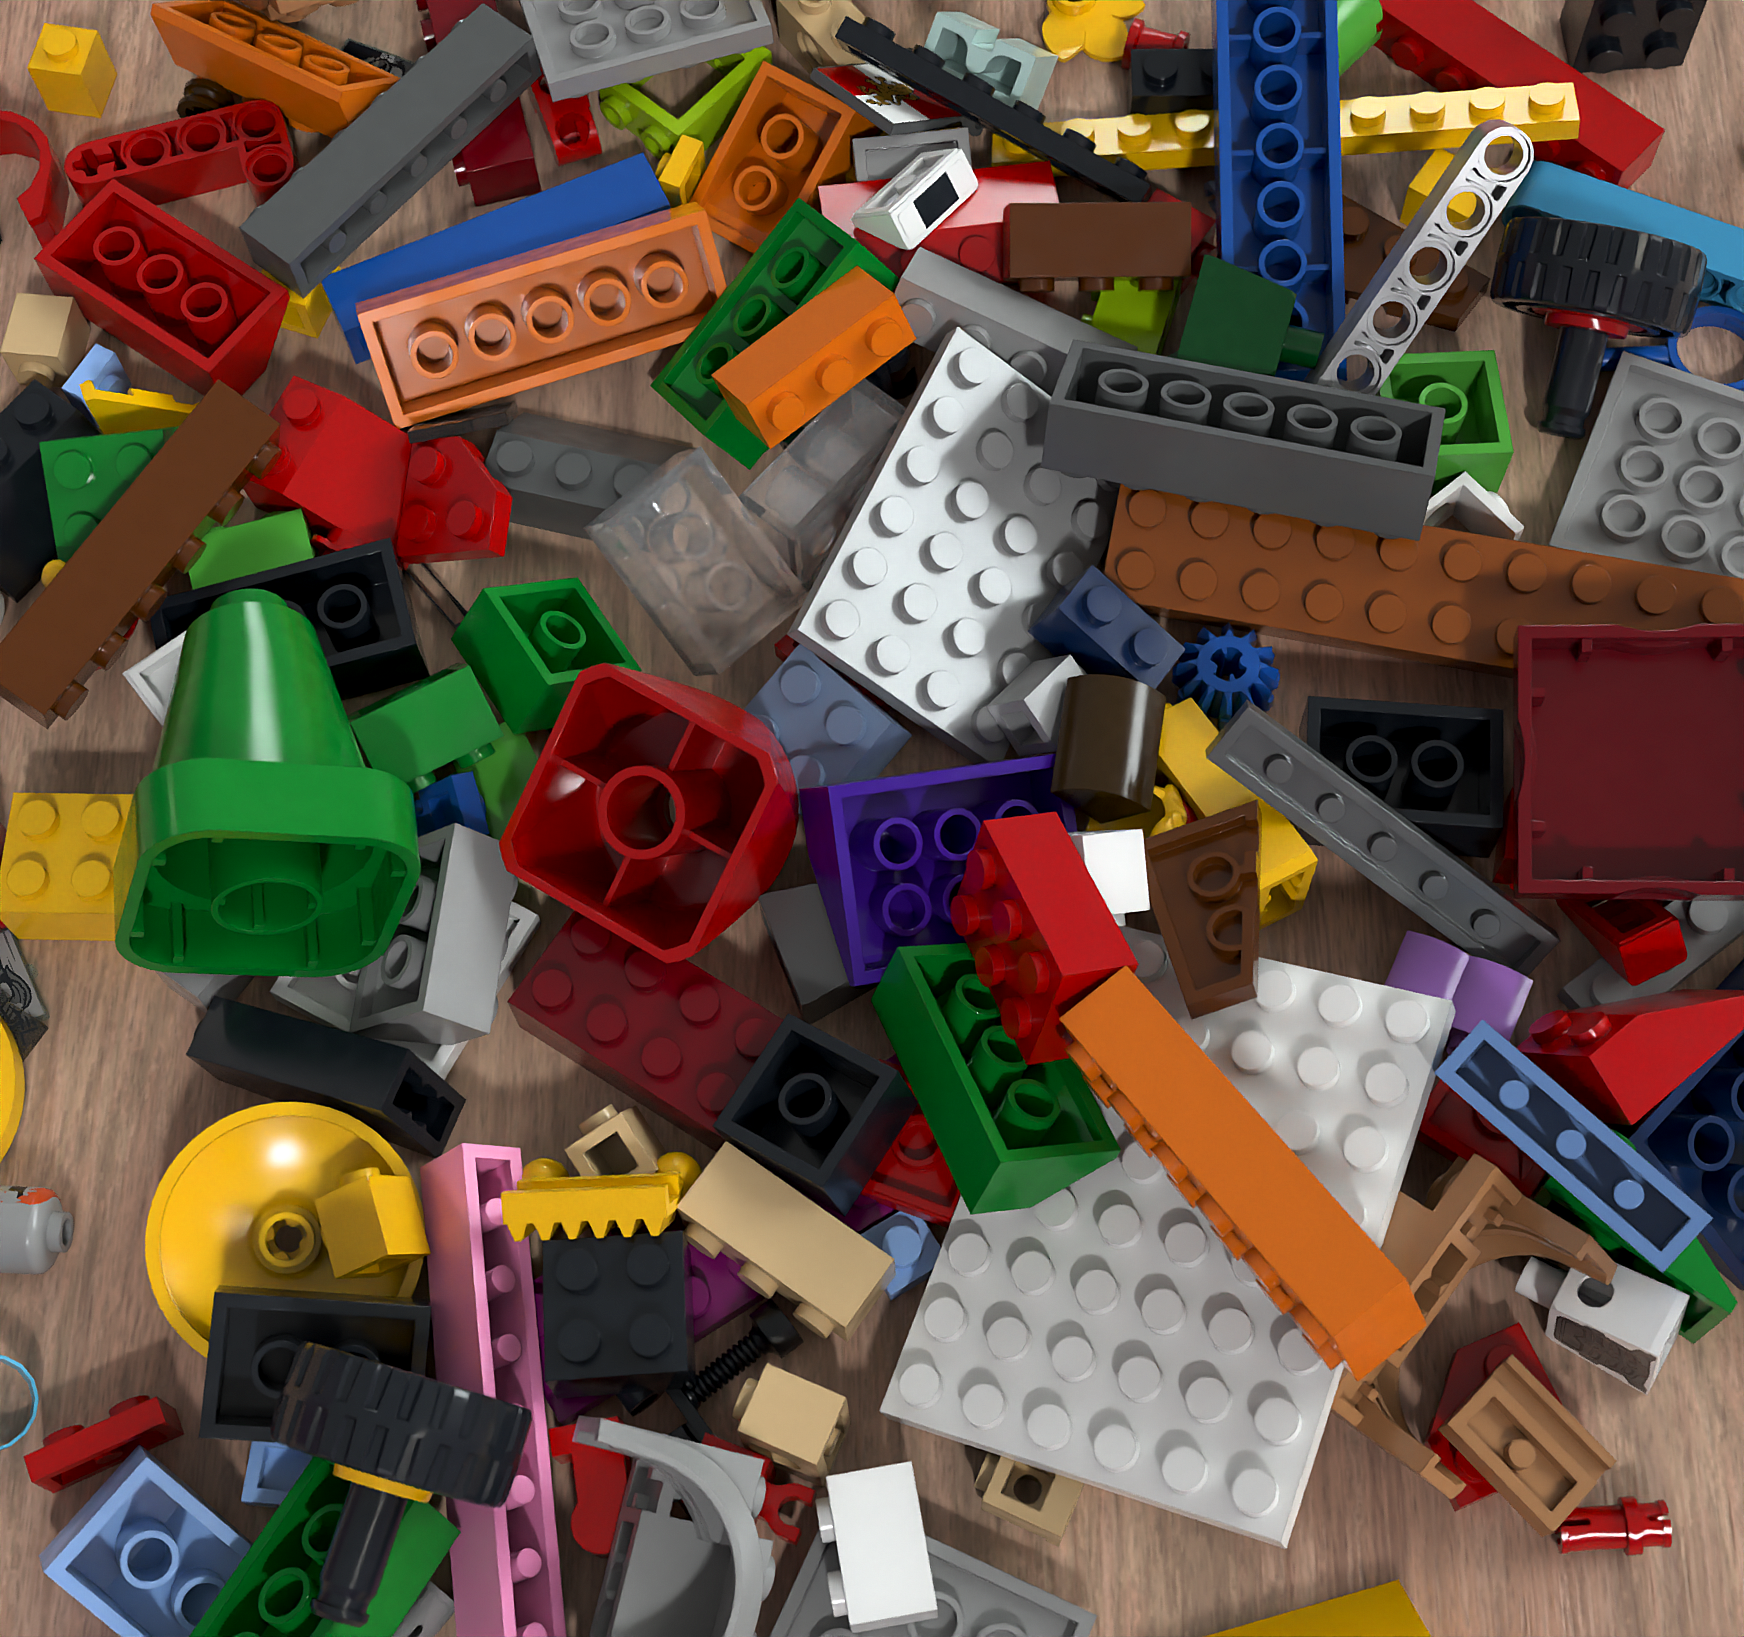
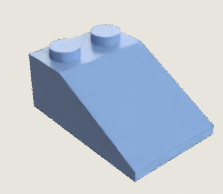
[39,1444,253,1637]

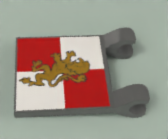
[810,48,984,136]

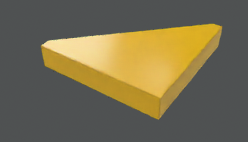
[79,380,199,434]

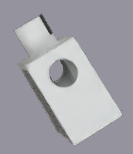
[1515,1256,1690,1395]

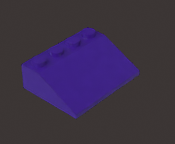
[799,753,1077,986]

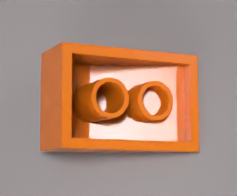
[689,61,879,254]

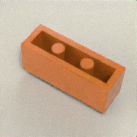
[711,266,916,449]

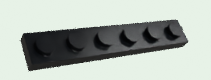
[835,16,1152,202]

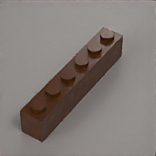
[0,379,282,730]

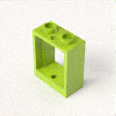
[599,46,773,160]

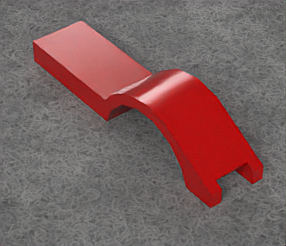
[0,110,69,248]

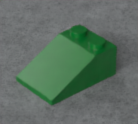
[347,662,504,793]
[1532,1128,1738,1344]

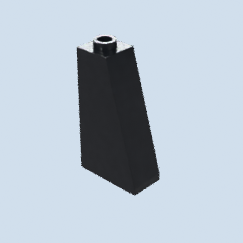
[186,996,466,1158]

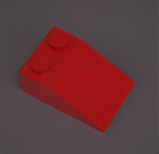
[243,376,417,571]
[1516,989,1744,1126]

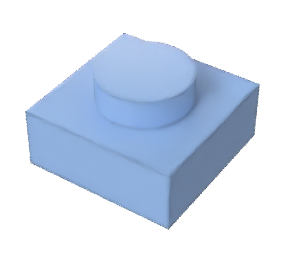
[62,343,132,429]
[860,1211,941,1301]
[241,1441,313,1508]

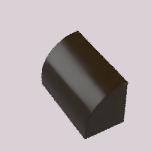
[1050,674,1166,824]

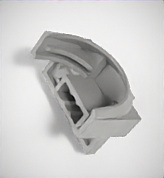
[572,1416,775,1637]

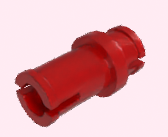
[1555,1496,1672,1556]

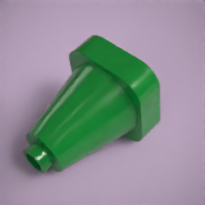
[113,589,421,977]

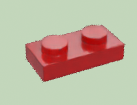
[23,1395,184,1493]

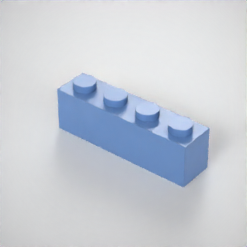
[1434,1019,1713,1273]

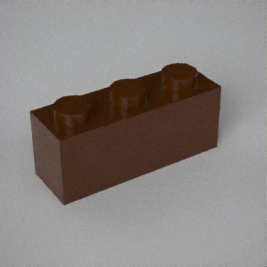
[1003,202,1191,293]

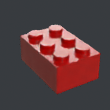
[950,812,1139,1065]

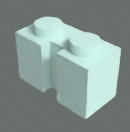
[924,12,1059,110]

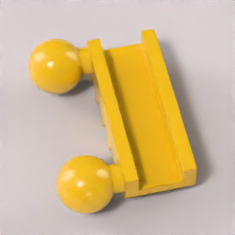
[501,1152,702,1242]

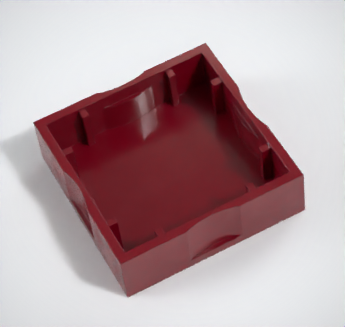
[1513,623,1744,901]

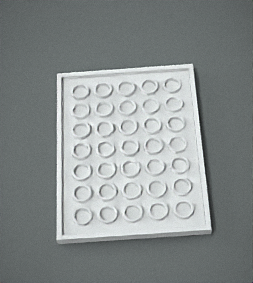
[879,926,1456,1549]

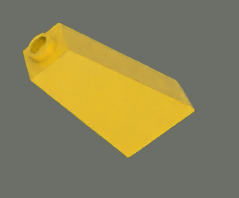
[1154,697,1318,930]

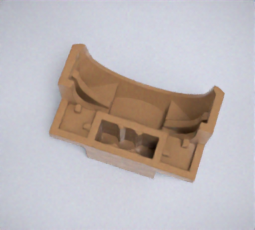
[1330,1153,1618,1500]

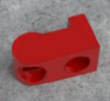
[527,63,602,167]
[548,1416,631,1558]

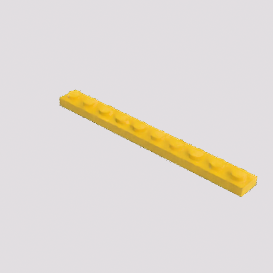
[991,82,1580,177]

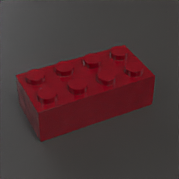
[507,910,783,1152]

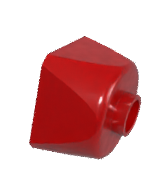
[499,663,799,964]

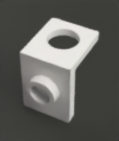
[1423,471,1524,541]

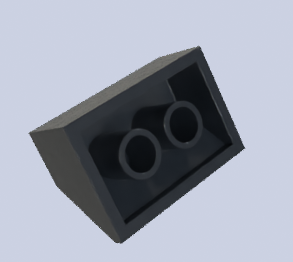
[0,379,101,603]

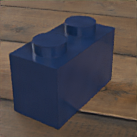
[1028,565,1185,689]

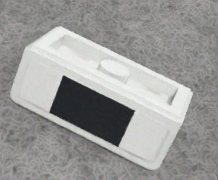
[851,148,978,250]

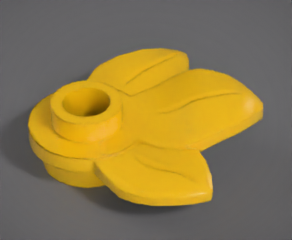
[1042,0,1145,63]

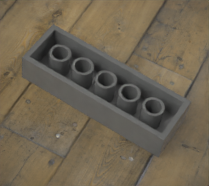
[1041,339,1446,541]

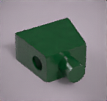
[1176,254,1325,377]

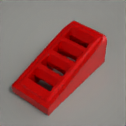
[1555,899,1688,986]

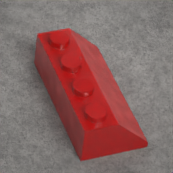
[818,161,1059,293]
[34,179,290,396]

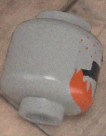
[0,1186,74,1275]

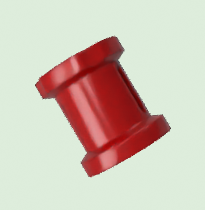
[1121,18,1190,70]

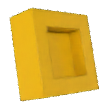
[655,134,706,208]

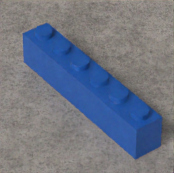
[321,152,671,364]

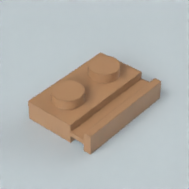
[1438,1354,1617,1537]

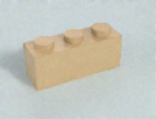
[677,1141,896,1342]

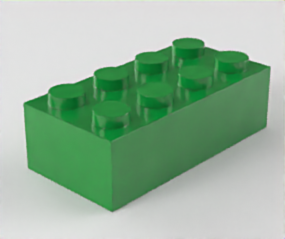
[189,1456,461,1637]

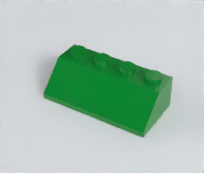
[650,197,900,470]
[871,943,1121,1215]

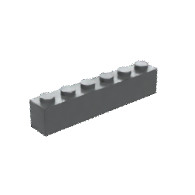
[239,3,542,299]

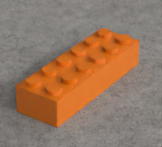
[355,201,727,429]
[1059,965,1427,1382]

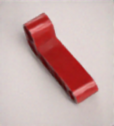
[64,99,300,208]

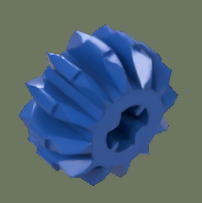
[1171,622,1280,731]

